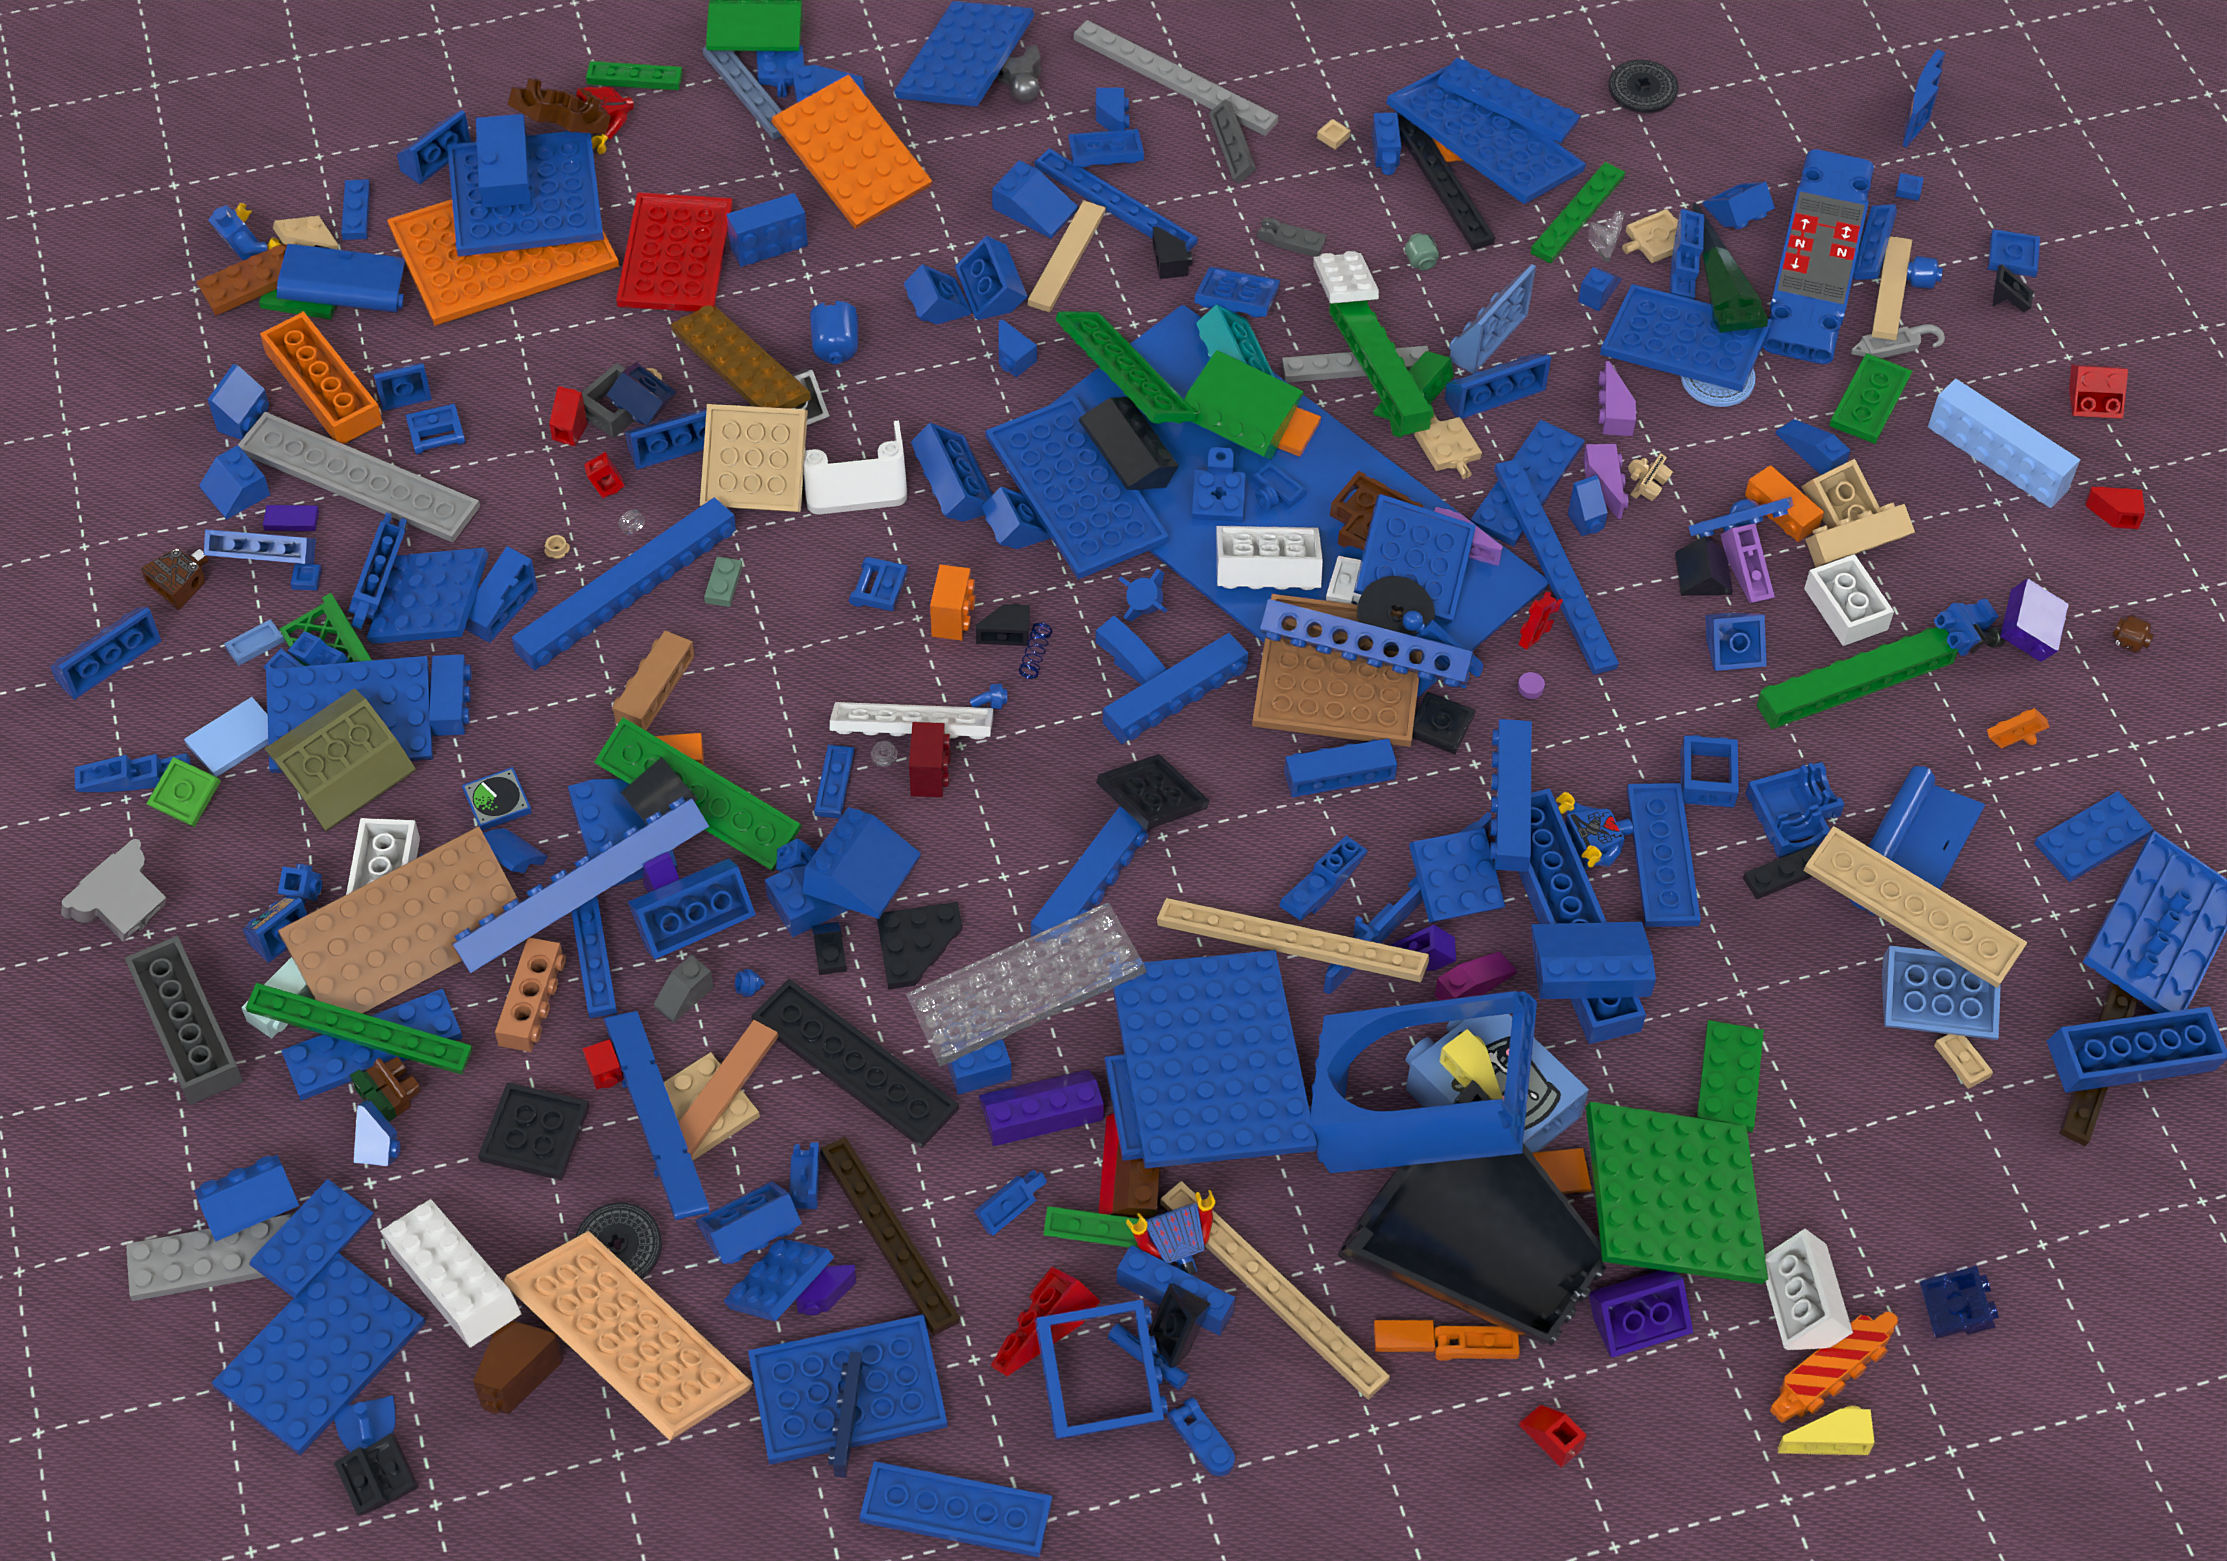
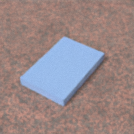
[184,697,268,777]

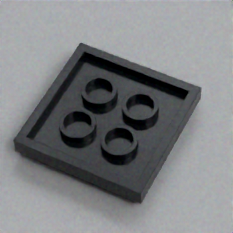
[1096,754,1210,830]
[478,1082,590,1181]

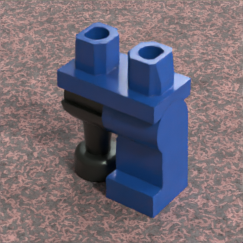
[1933,599,2006,656]

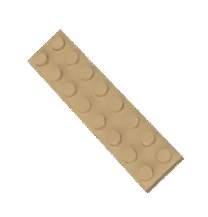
[1804,826,2027,988]

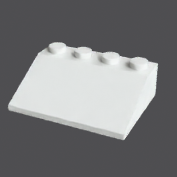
[1216,526,1323,590]

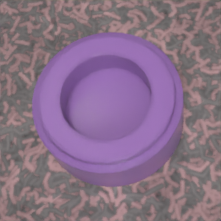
[1518,672,1545,699]

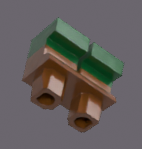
[350,1056,421,1122]

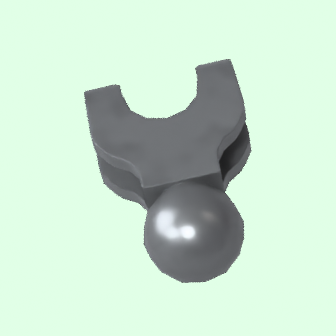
[996,45,1041,103]

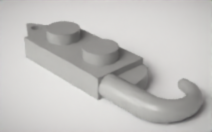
[1851,324,1945,358]

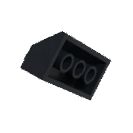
[1078,397,1179,490]

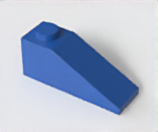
[1775,419,1851,475]

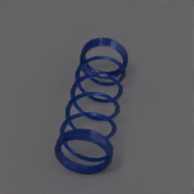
[1018,622,1053,679]

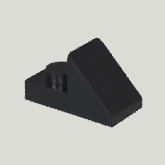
[1993,264,2034,313]
[812,922,847,975]

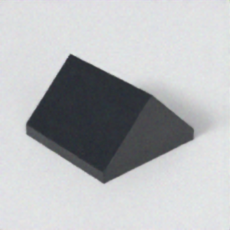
[1675,536,1733,596]
[1148,1283,1211,1367]

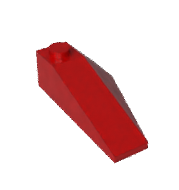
[991,1267,1100,1377]

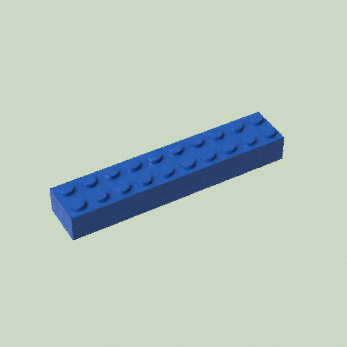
[1518,788,1646,1044]

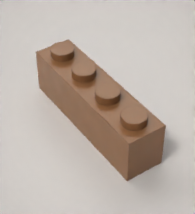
[612,631,695,731]

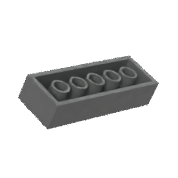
[125,935,243,1106]

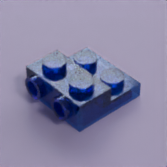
[1919,1266,1999,1339]

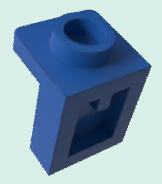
[776,838,816,872]

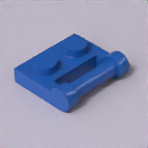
[406,404,465,455]
[849,557,908,611]

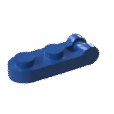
[1167,1397,1235,1476]

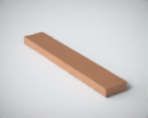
[679,1020,778,1157]

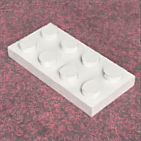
[1314,251,1379,303]

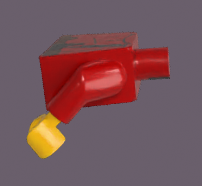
[576,87,634,155]

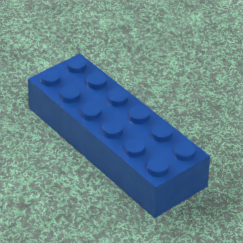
[2047,1006,2227,1093]

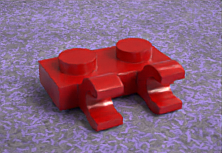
[1518,592,1563,650]

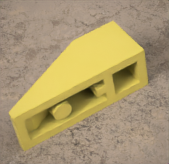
[1439,1029,1503,1100]
[1778,1406,1874,1455]

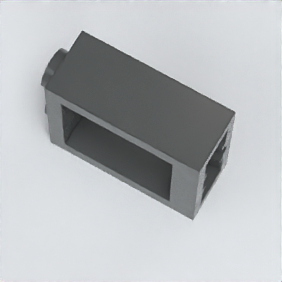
[582,363,635,438]

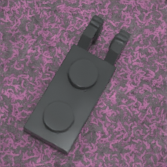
[1256,217,1327,257]

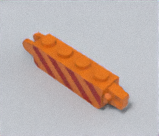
[1770,1311,1898,1423]

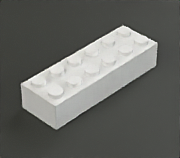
[380,1199,521,1348]

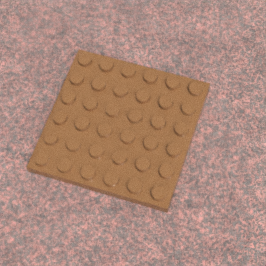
[1252,594,1422,747]

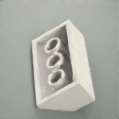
[1765,1229,1853,1350]

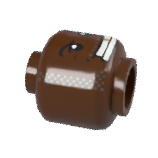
[2112,615,2154,653]

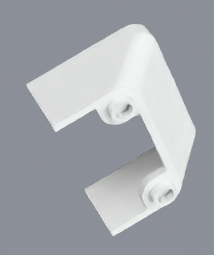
[803,421,908,514]

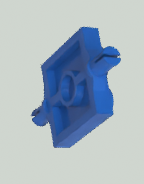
[756,46,804,98]

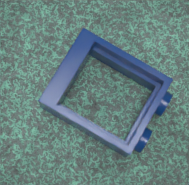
[1680,735,1739,807]

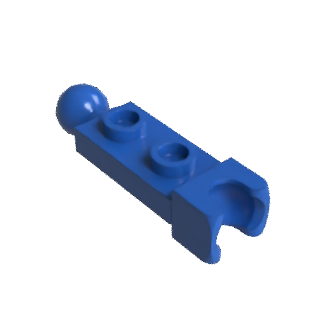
[1402,610,1483,688]

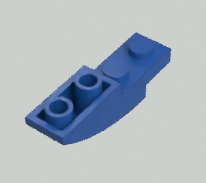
[1279,836,1368,921]

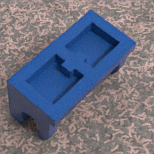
[789,1143,820,1209]

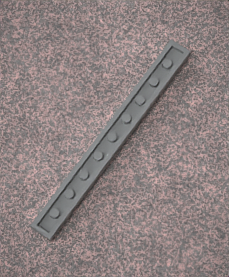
[1074,20,1278,136]

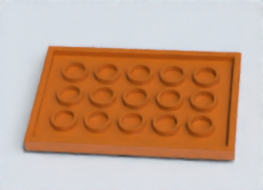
[771,74,932,229]

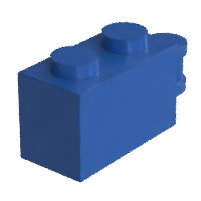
[1372,113,1401,175]

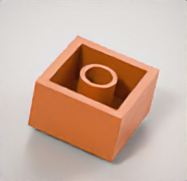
[930,564,975,641]

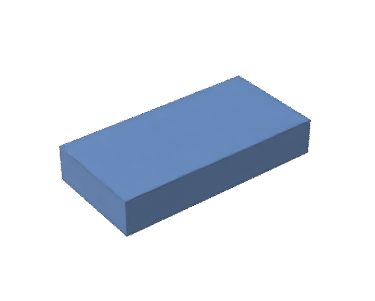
[224,619,285,666]

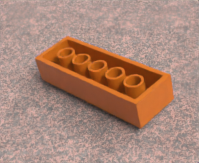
[260,312,383,444]

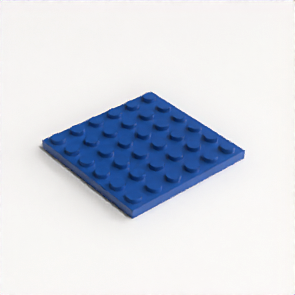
[447,131,604,257]

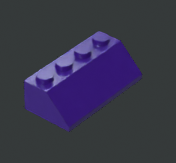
[979,1069,1104,1146]

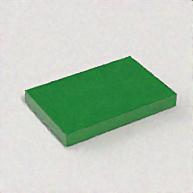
[259,289,336,320]

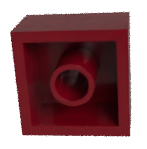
[909,722,951,797]

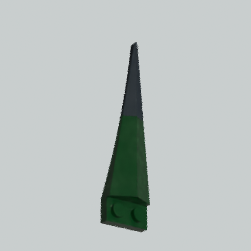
[1693,202,1768,333]

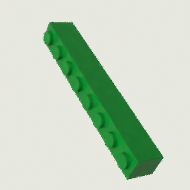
[1329,300,1434,435]
[1756,627,1959,729]

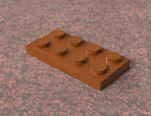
[196,244,287,316]

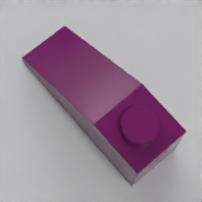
[1435,951,1517,1000]

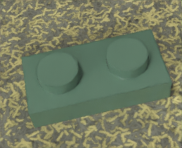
[704,557,743,607]

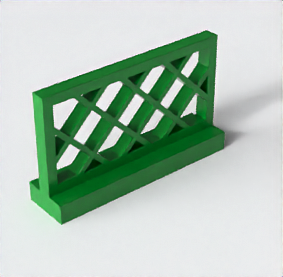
[279,593,372,666]

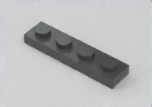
[1208,99,1256,184]

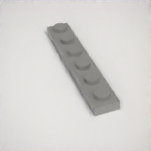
[1282,346,1429,383]

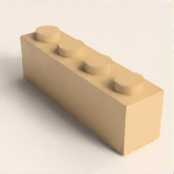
[1805,503,1915,568]

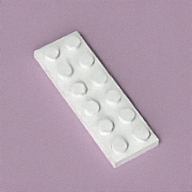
[830,702,993,739]

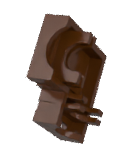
[507,78,611,134]
[1330,470,1423,551]

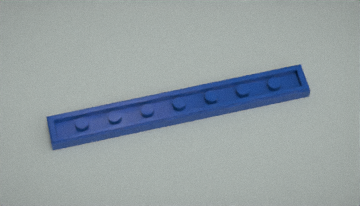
[1035,148,1198,252]

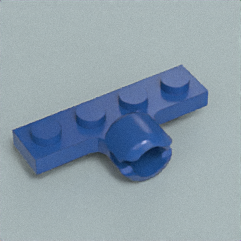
[1688,496,1794,538]

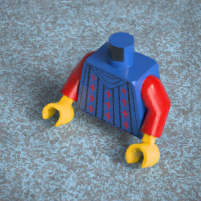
[1126,1190,1215,1274]

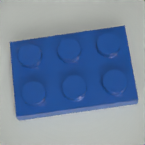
[1068,129,1144,167]

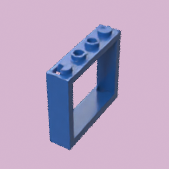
[1035,1300,1168,1440]

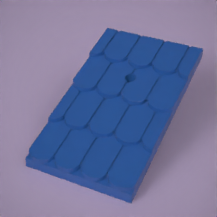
[2082,830,2227,1014]

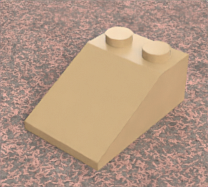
[1801,459,1880,529]

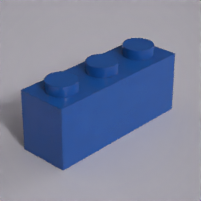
[429,654,472,736]

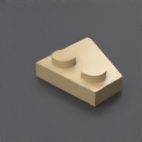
[273,216,339,250]

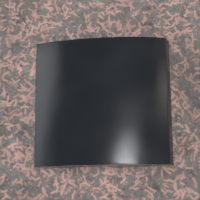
[621,757,698,824]
[334,1433,419,1516]

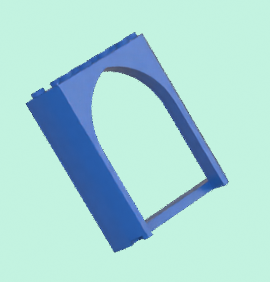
[1309,991,1537,1173]

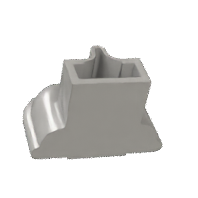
[61,839,166,942]

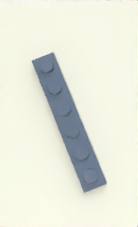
[702,47,782,140]

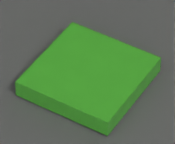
[146,757,221,828]

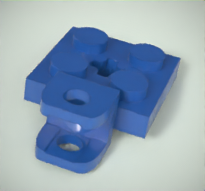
[1192,447,1245,522]

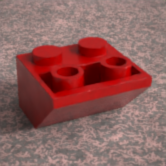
[2069,364,2128,419]

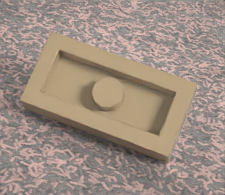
[1934,1034,1993,1089]

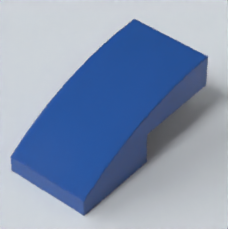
[288,631,348,666]

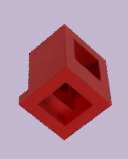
[584,452,624,498]

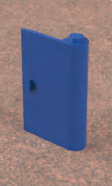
[277,244,405,313]
[1868,766,1985,890]

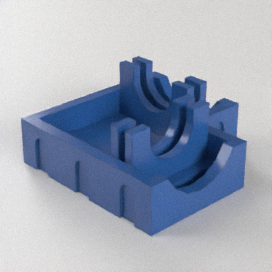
[1745,762,1845,858]

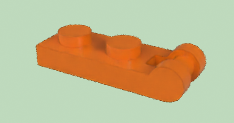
[1434,1326,1520,1361]

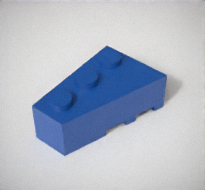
[465,546,538,643]

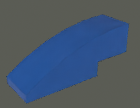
[1096,615,1167,685]

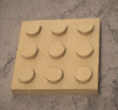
[664,1052,760,1161]

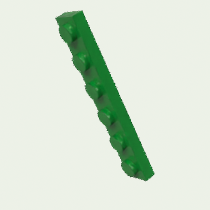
[1530,162,1625,264]

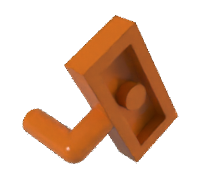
[1987,708,2049,749]

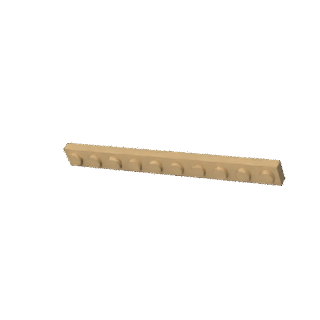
[1157,898,1429,982]
[1160,1181,1390,1400]

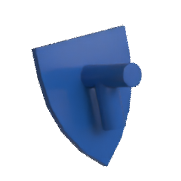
[334,1395,396,1452]

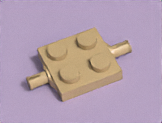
[1622,209,1678,263]
[1414,414,1482,479]

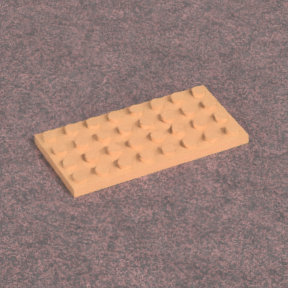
[504,1231,753,1440]

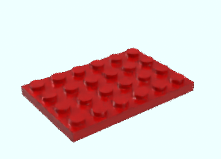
[616,193,733,312]

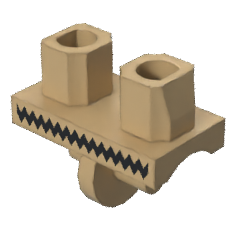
[1628,453,1673,501]

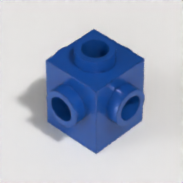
[277,864,322,905]

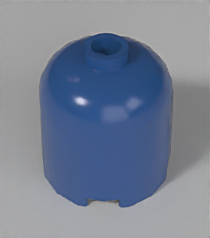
[810,301,859,364]

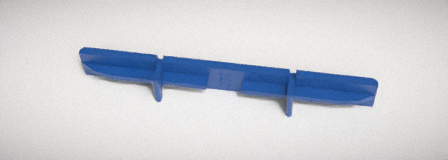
[1323,812,1492,994]
[603,1011,709,1220]

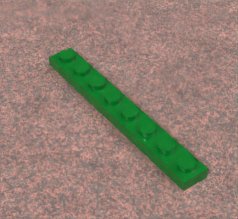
[246,983,472,1075]

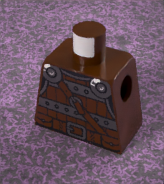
[141,549,209,610]

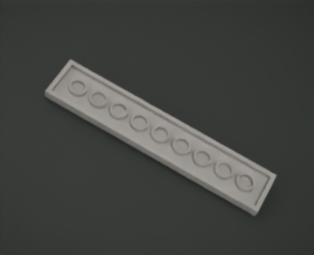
[238,412,480,543]

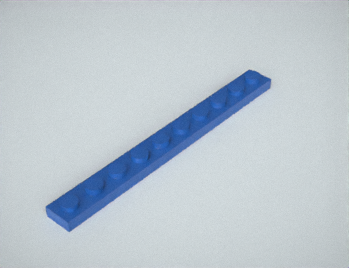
[1494,459,1619,675]

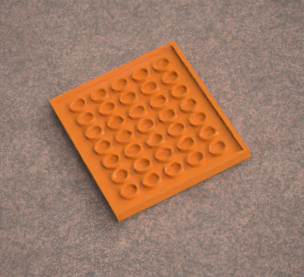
[387,199,619,326]

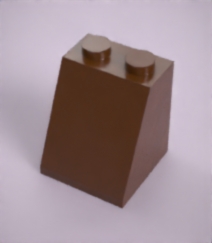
[473,1321,564,1414]

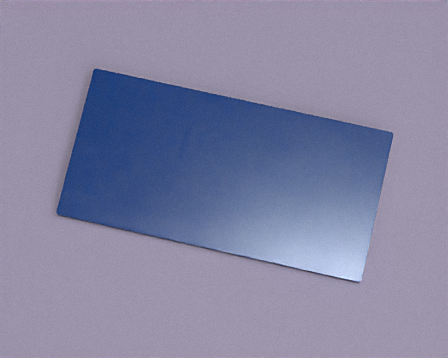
[1048,305,1548,698]

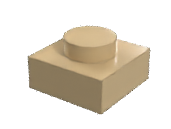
[1317,119,1351,149]

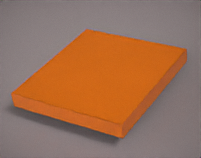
[1532,1148,1592,1194]

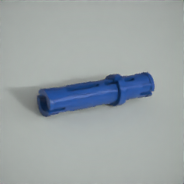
[1108,1323,1189,1390]

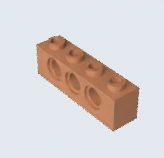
[495,938,566,1052]

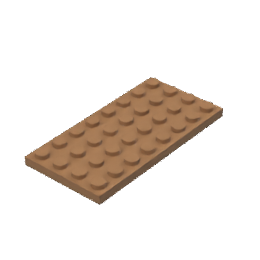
[277,826,519,1013]

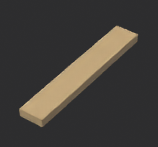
[1028,201,1105,312]
[1871,236,1912,341]

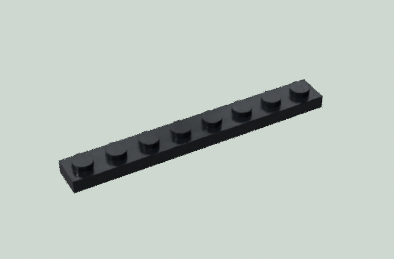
[1397,113,1495,250]

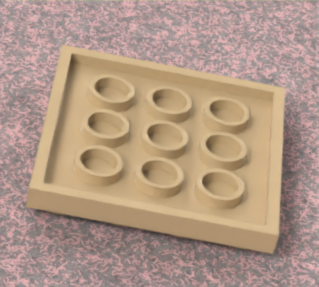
[700,404,808,512]

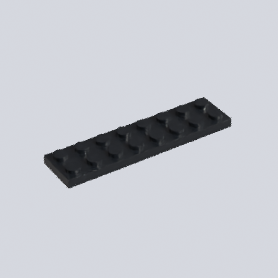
[751,979,959,1148]

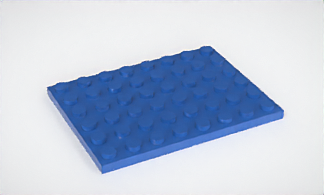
[1109,950,1317,1168]

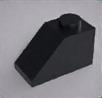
[1152,227,1192,279]
[976,604,1030,646]

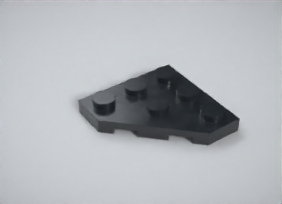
[876,902,962,990]

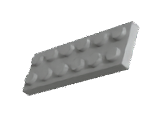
[126,1213,295,1301]

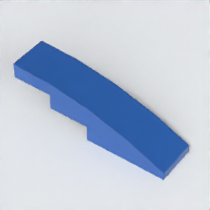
[1669,209,1704,300]
[75,753,191,792]

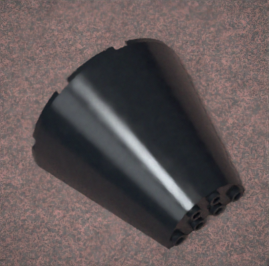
[1337,1080,1607,1346]

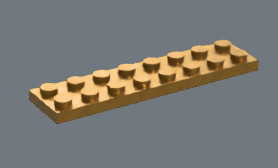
[670,305,811,409]

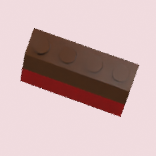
[1098,1114,1160,1220]

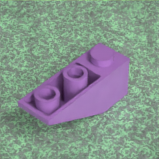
[1598,361,1636,436]
[1583,444,1628,519]

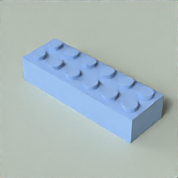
[1928,379,2080,508]

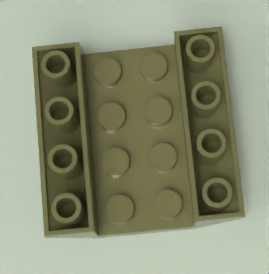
[264,688,416,832]

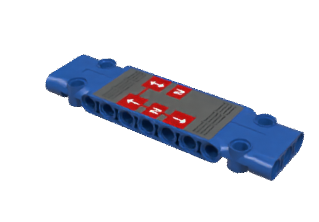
[1763,149,1874,364]

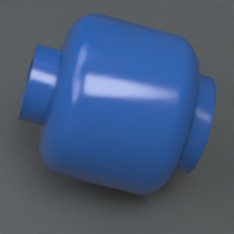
[1906,256,1943,289]

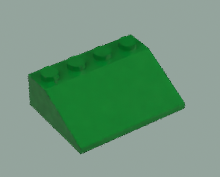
[706,0,804,51]
[1184,350,1304,460]

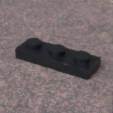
[1743,845,1817,900]

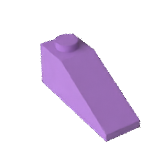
[1434,507,1503,566]
[1720,523,1775,603]

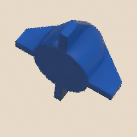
[1118,568,1168,622]

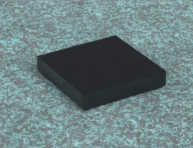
[1412,692,1476,755]

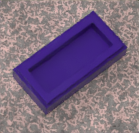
[263,505,319,531]

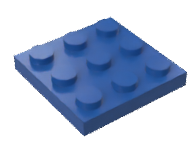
[1194,267,1280,318]
[1409,828,1505,923]
[724,1238,834,1321]

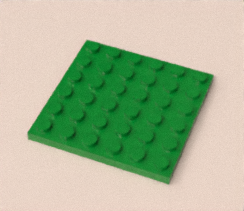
[1585,1102,1768,1284]

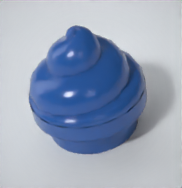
[735,969,765,997]

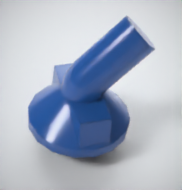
[970,683,1007,709]

